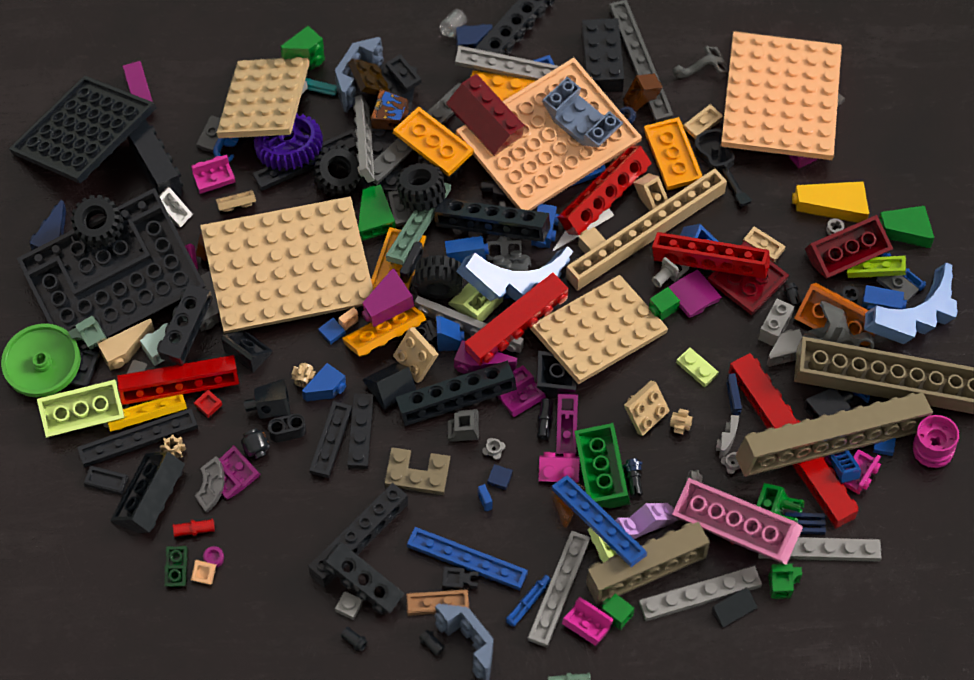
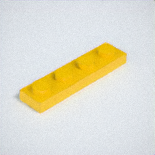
[108,394,187,432]

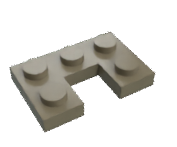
[385,447,450,495]

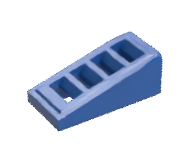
[828,450,861,483]

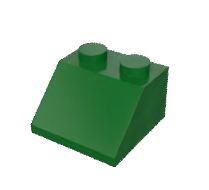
[281,26,325,70]

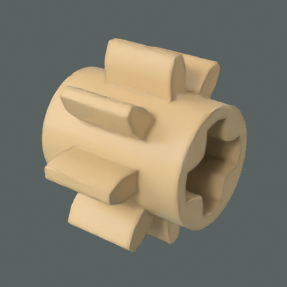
[291,363,316,387]
[670,409,693,435]
[160,435,186,458]

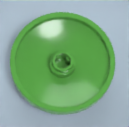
[1,324,81,397]

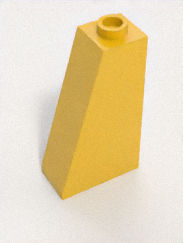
[792,182,869,223]

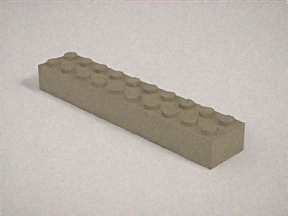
[794,337,974,414]
[735,392,933,477]

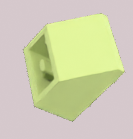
[449,283,503,322]

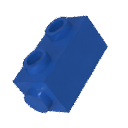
[531,204,560,248]
[445,236,489,264]
[862,285,907,310]

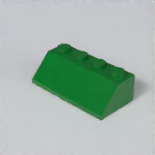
[574,423,630,508]

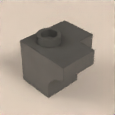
[448,409,479,442]

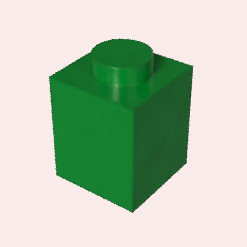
[649,287,680,321]
[601,593,635,630]

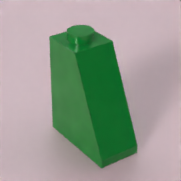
[358,184,395,241]
[879,206,934,248]

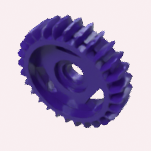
[254,113,323,171]

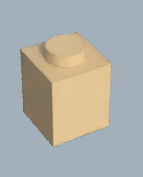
[578,227,606,254]

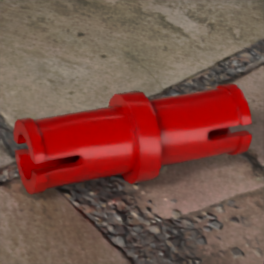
[173,519,215,537]

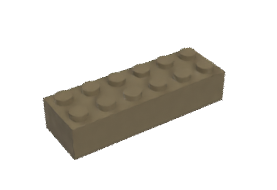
[586,521,710,605]

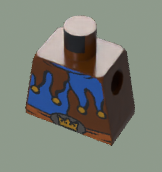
[371,89,413,130]

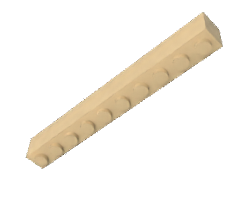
[566,169,727,291]

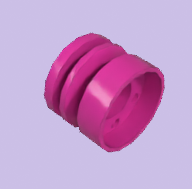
[913,415,959,468]

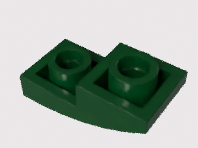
[165,546,188,587]

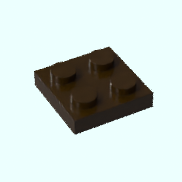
[348,58,391,96]

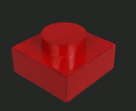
[194,390,222,418]

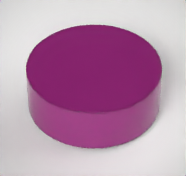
[203,546,224,568]

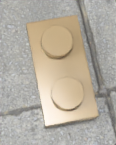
[683,104,723,139]
[216,191,256,212]
[743,227,785,263]

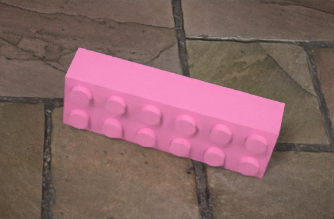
[672,478,803,565]

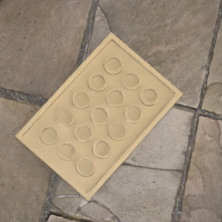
[217,57,310,138]
[530,275,668,384]

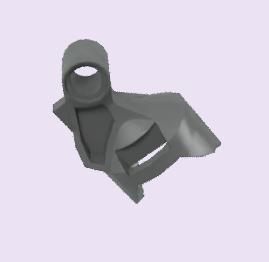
[803,301,874,349]

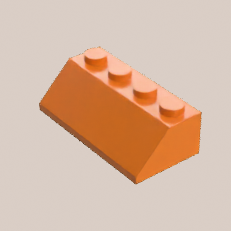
[794,283,876,346]

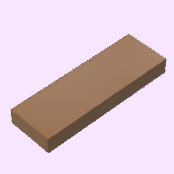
[406,590,469,616]

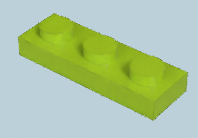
[847,256,906,278]

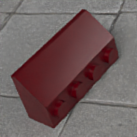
[446,73,525,156]
[805,215,893,279]

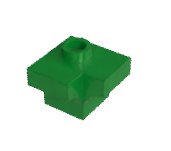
[768,564,802,599]

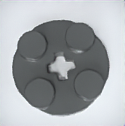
[493,250,531,271]

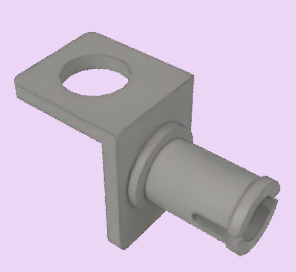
[652,257,689,287]

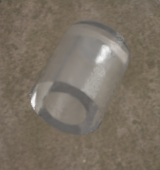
[440,9,467,37]

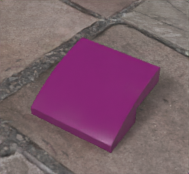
[669,270,721,318]
[497,365,546,417]
[219,445,261,499]

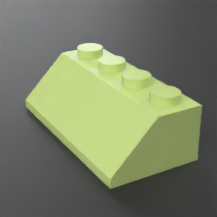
[37,380,125,438]

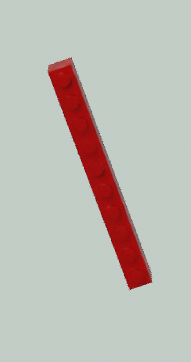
[729,353,858,529]

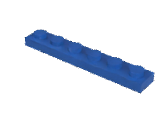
[552,475,647,567]
[407,527,528,591]

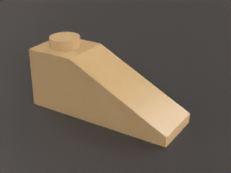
[98,319,154,371]

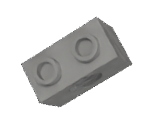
[758,299,795,346]

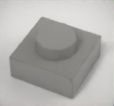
[335,591,363,620]

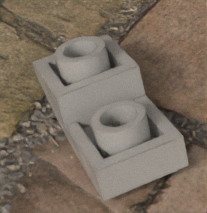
[716,415,739,459]

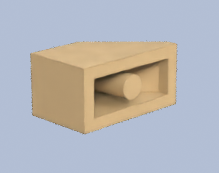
[633,173,668,211]

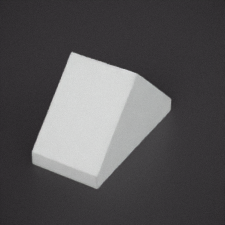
[159,187,192,227]

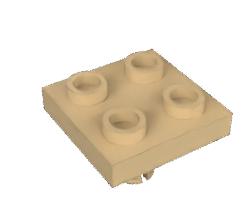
[393,327,439,383]
[624,380,670,436]

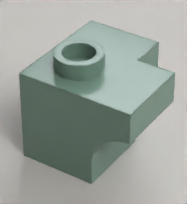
[68,316,107,350]

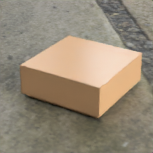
[339,307,359,330]
[191,560,216,585]

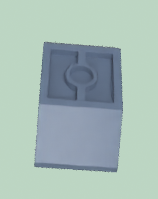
[335,37,384,113]
[542,77,623,148]
[435,604,493,680]

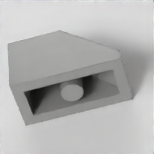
[767,329,802,367]

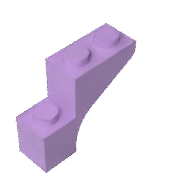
[615,503,678,539]

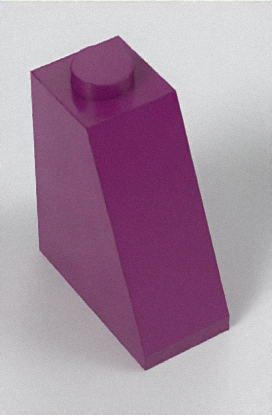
[123,61,153,102]
[362,269,414,327]

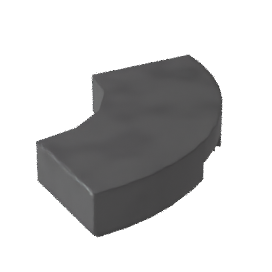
[195,456,225,513]

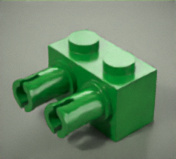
[756,483,804,523]

